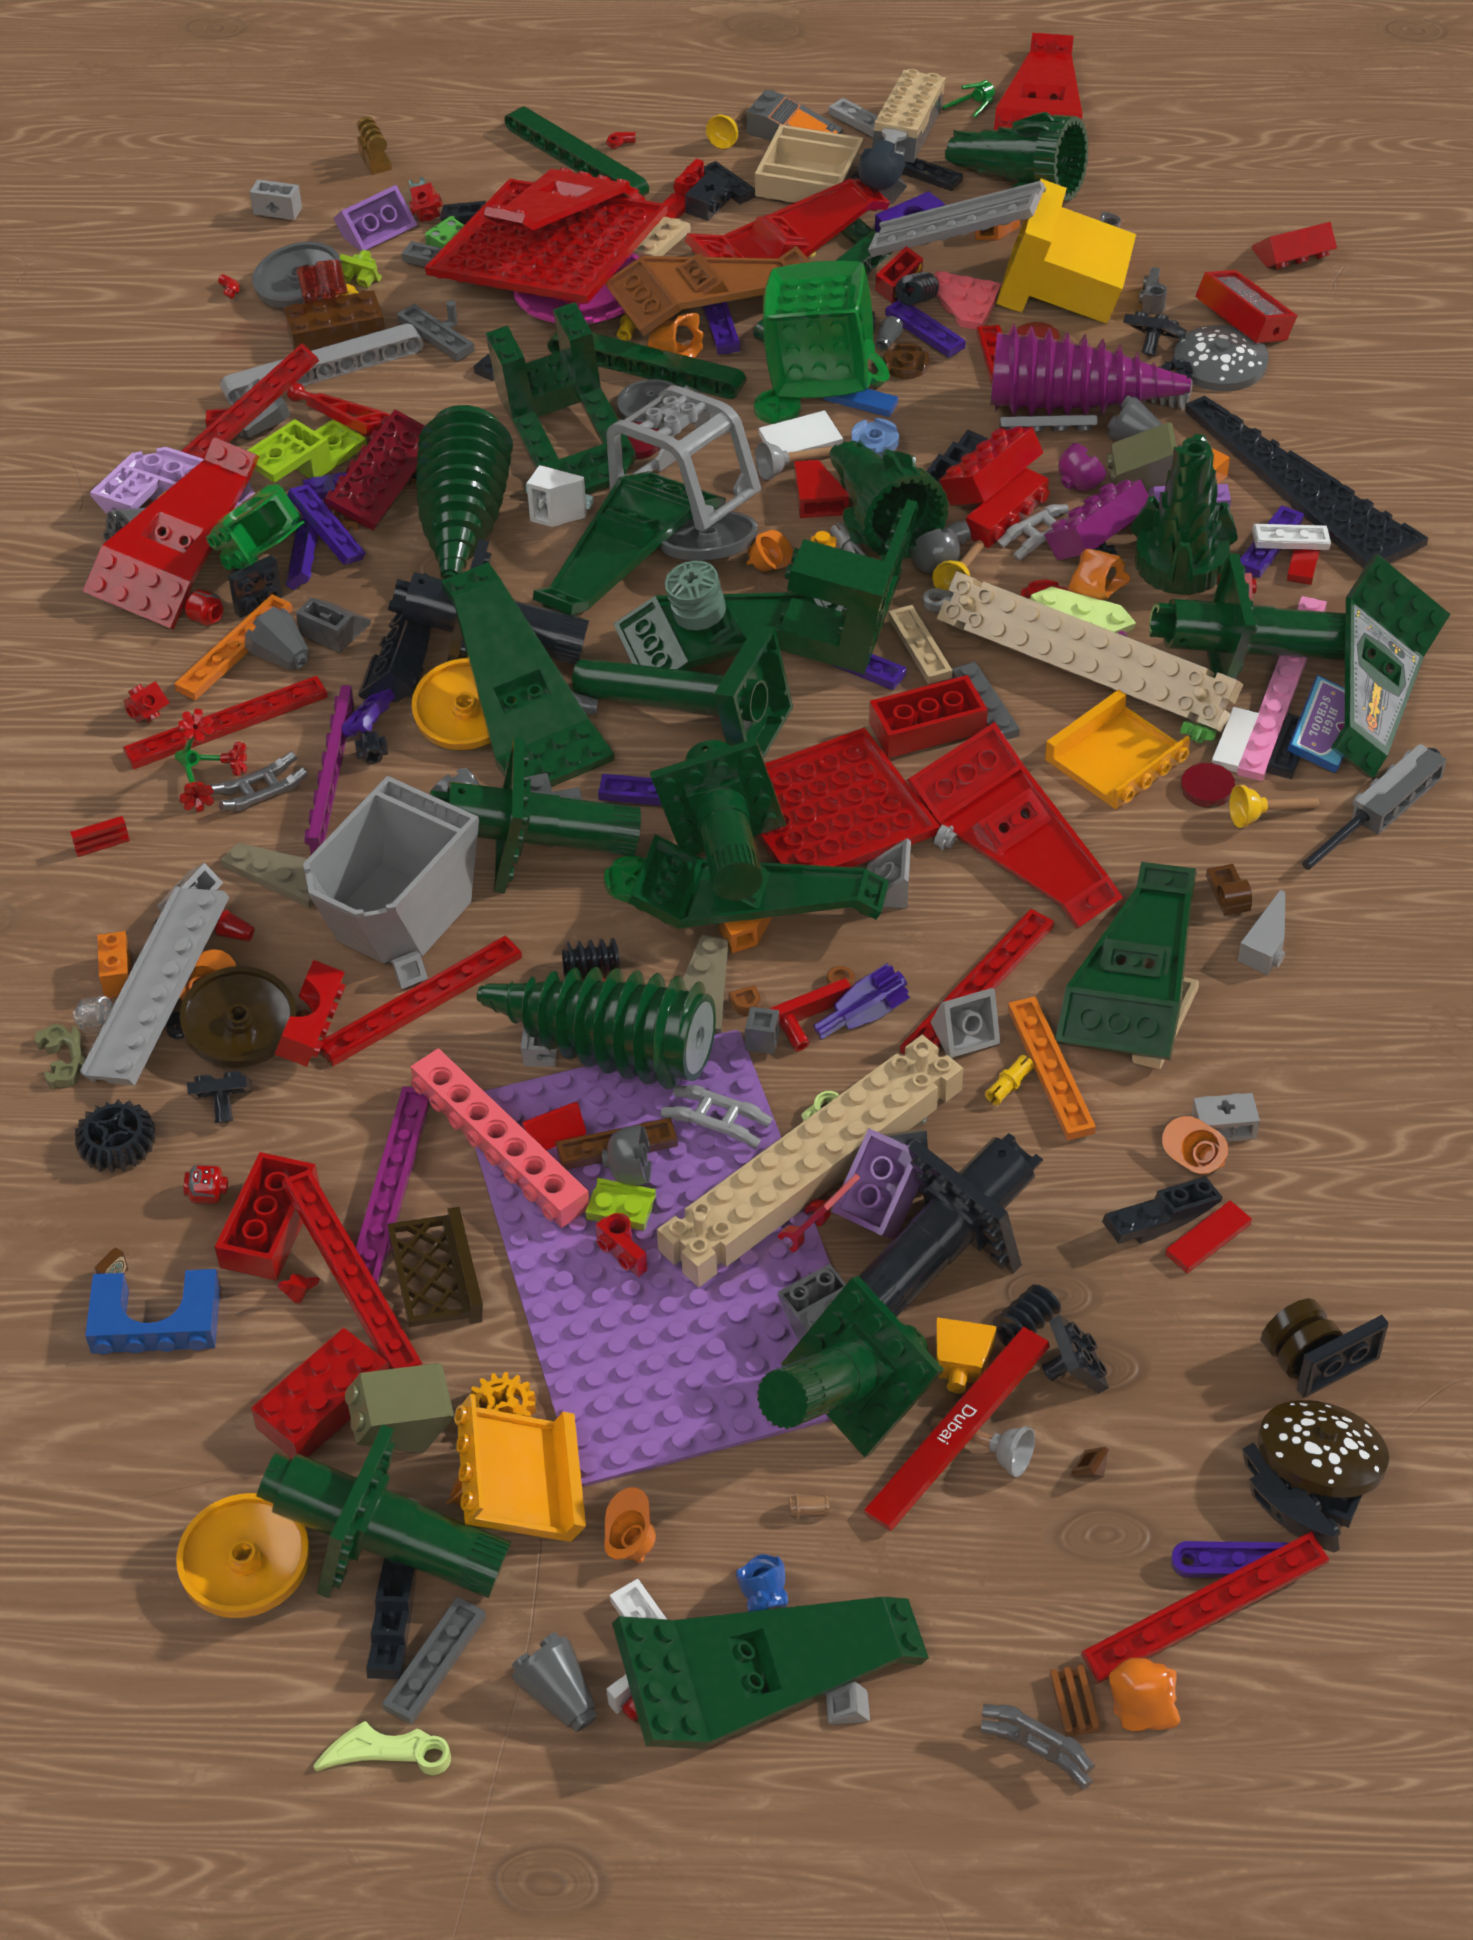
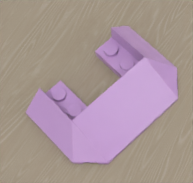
[90,447,255,514]

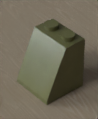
[1106,422,1177,493]
[345,1363,454,1453]

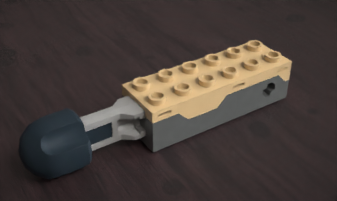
[858,69,946,191]

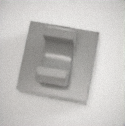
[391,951,428,989]

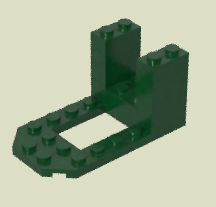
[485,302,636,495]
[775,499,918,674]

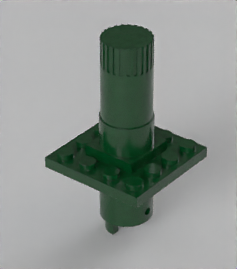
[1149,553,1345,679]
[430,737,641,893]
[650,738,786,901]
[757,1276,944,1458]
[256,1424,511,1599]

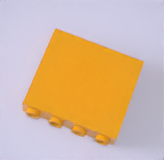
[1045,689,1190,809]
[454,1394,586,1542]

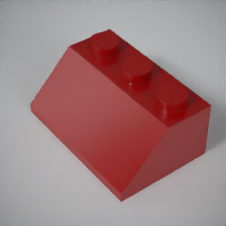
[1252,221,1337,270]

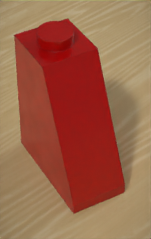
[794,460,849,518]

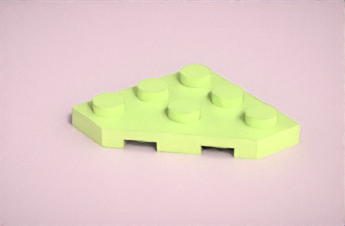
[1030,587,1136,633]

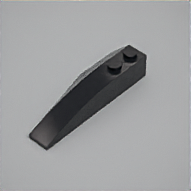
[358,573,430,702]

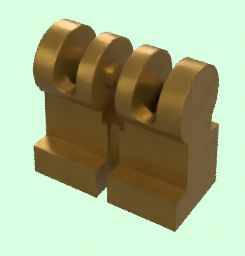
[357,116,392,175]

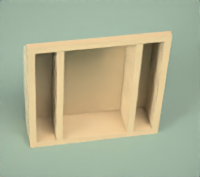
[755,125,864,203]

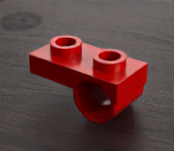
[673,158,704,197]
[595,1213,648,1278]

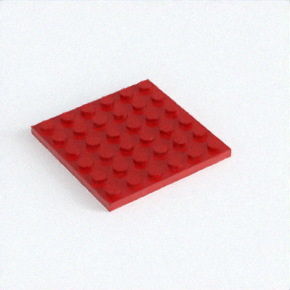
[757,727,940,867]

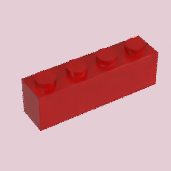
[966,467,1049,548]

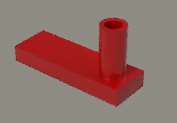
[769,978,851,1052]

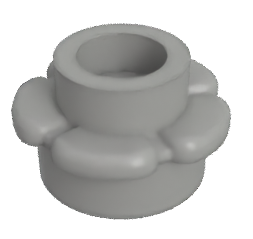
[934,825,957,851]

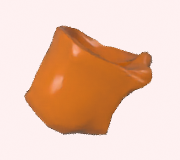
[647,313,704,358]
[1068,549,1131,600]
[1109,1658,1181,1732]

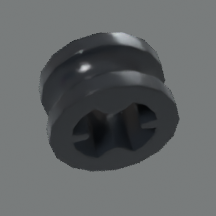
[166,1012,184,1039]

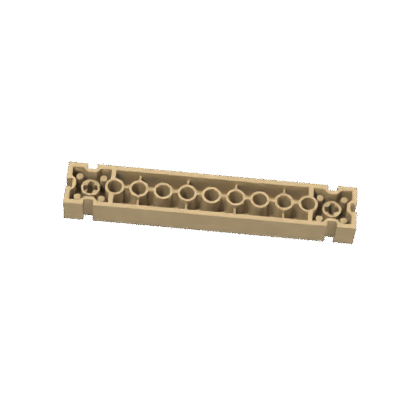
[937,571,1243,733]
[657,1035,964,1288]

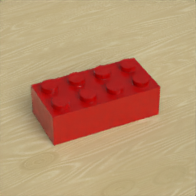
[939,426,1044,506]
[869,675,988,758]
[215,1152,320,1281]
[251,1327,389,1458]

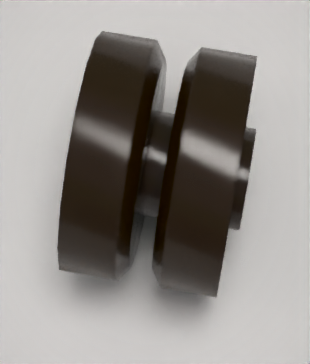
[1260,1298,1343,1379]

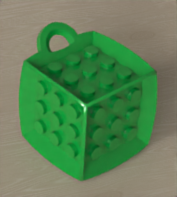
[763,261,890,398]

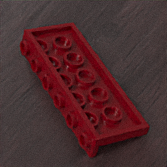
[324,409,425,531]

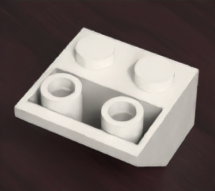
[527,465,587,527]

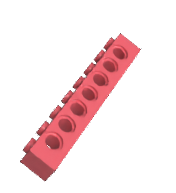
[411,1048,589,1228]

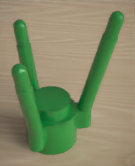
[942,80,995,118]

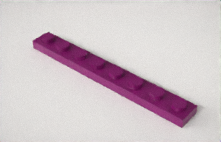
[305,685,355,855]
[356,1086,430,1287]

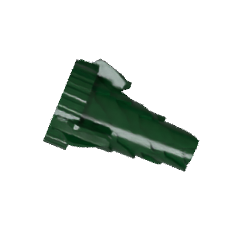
[945,112,1088,201]
[1131,434,1238,595]
[829,439,949,559]

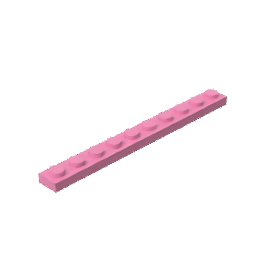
[1237,596,1327,781]

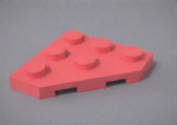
[934,271,1002,330]

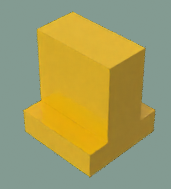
[996,179,1136,324]

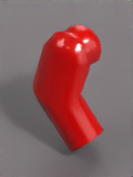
[606,132,636,149]
[218,274,240,299]

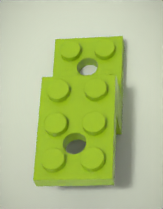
[247,419,367,483]

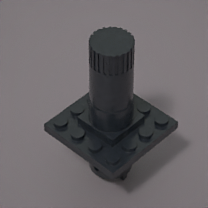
[388,539,589,665]
[859,1133,1043,1317]

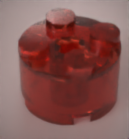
[296,259,348,303]

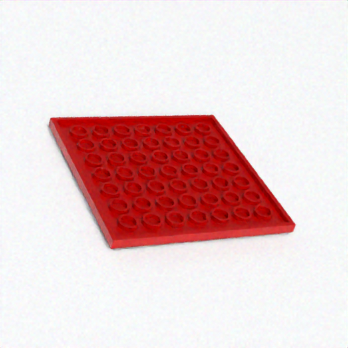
[425,178,668,304]

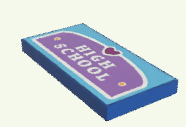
[1287,675,1345,773]

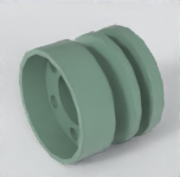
[665,561,726,630]

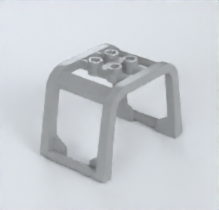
[607,385,761,531]

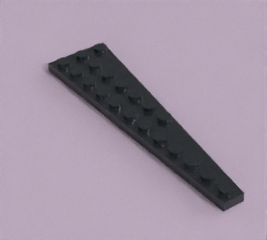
[1185,395,1428,568]

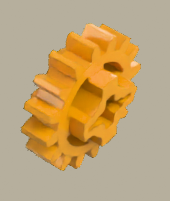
[471,1372,536,1417]

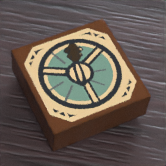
[95,1247,129,1274]

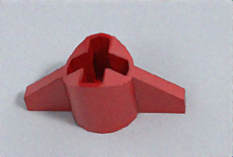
[277,1274,320,1304]

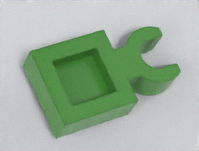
[1180,721,1217,744]

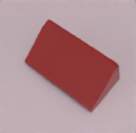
[522,1101,586,1151]

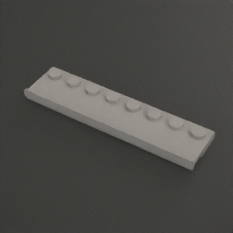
[868,181,1046,257]
[80,886,229,1086]

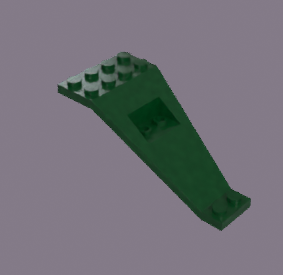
[628,834,889,929]

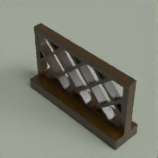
[387,1207,483,1327]

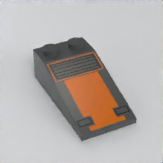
[746,90,843,141]

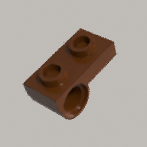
[1206,864,1252,916]

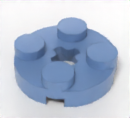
[852,418,899,456]

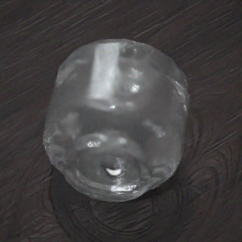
[73,996,114,1034]

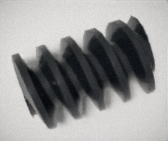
[895,272,939,305]
[562,938,620,977]
[993,1284,1061,1347]

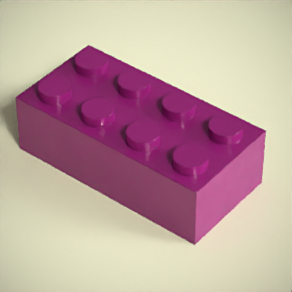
[1044,479,1149,560]

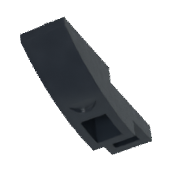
[1102,1176,1223,1244]
[1243,1442,1341,1553]

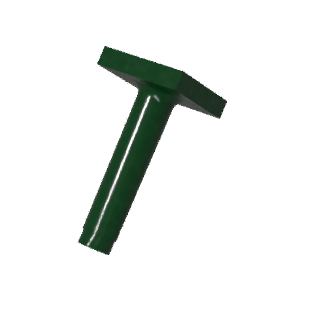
[572,624,793,759]

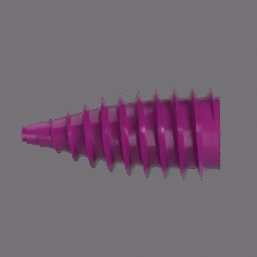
[990,324,1191,417]

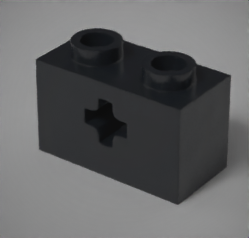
[685,172,732,221]

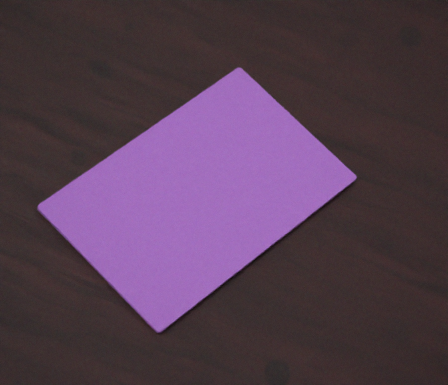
[475,1030,831,1487]

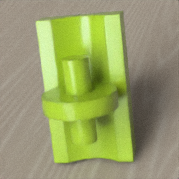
[339,250,382,288]

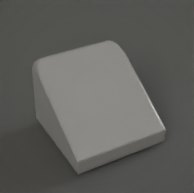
[826,1681,870,1725]

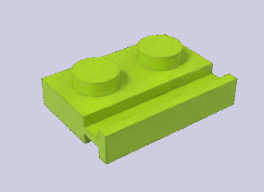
[586,1178,656,1231]

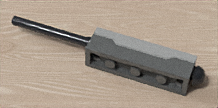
[1302,744,1447,870]

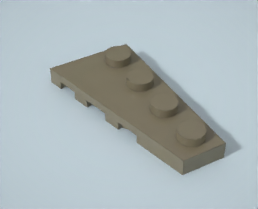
[221,843,314,908]
[683,934,728,1035]

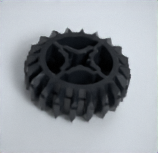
[75,1099,156,1174]

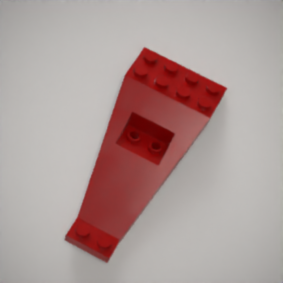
[993,32,1083,130]
[483,167,646,231]
[685,179,890,259]
[82,437,259,630]
[907,722,1123,929]

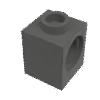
[745,1007,779,1054]

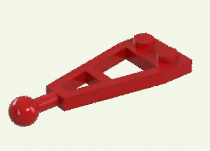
[286,383,390,436]

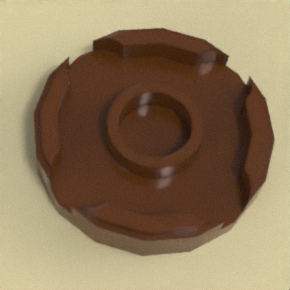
[883,343,930,379]

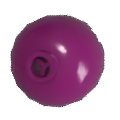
[1058,443,1107,492]

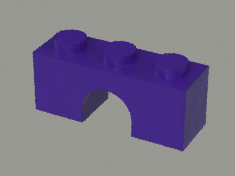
[875,191,945,232]

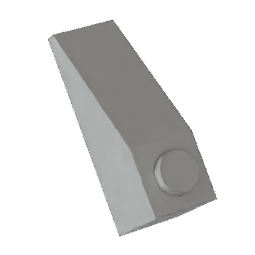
[1238,890,1285,975]

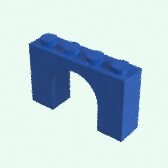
[85,1269,221,1355]

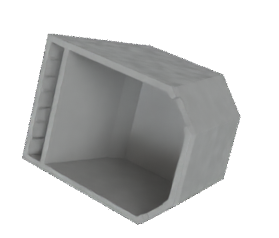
[303,776,479,964]

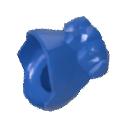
[736,1554,788,1611]

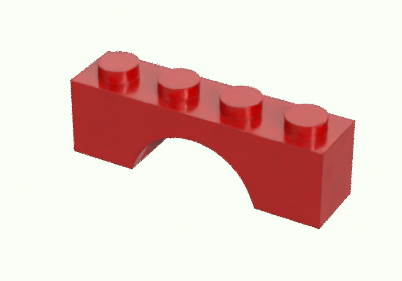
[274,959,346,1067]

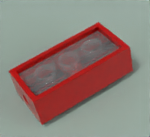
[1195,270,1298,343]

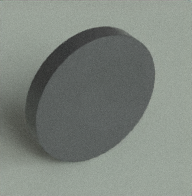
[617,379,681,430]

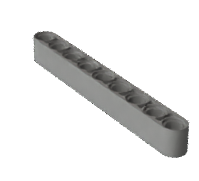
[220,324,423,405]

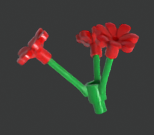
[174,708,247,812]

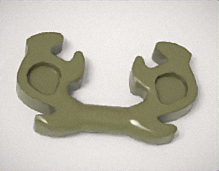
[35,1024,86,1089]

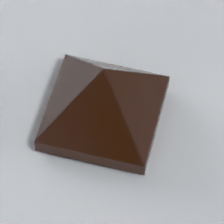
[1071,1447,1109,1478]

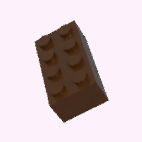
[284,290,385,351]

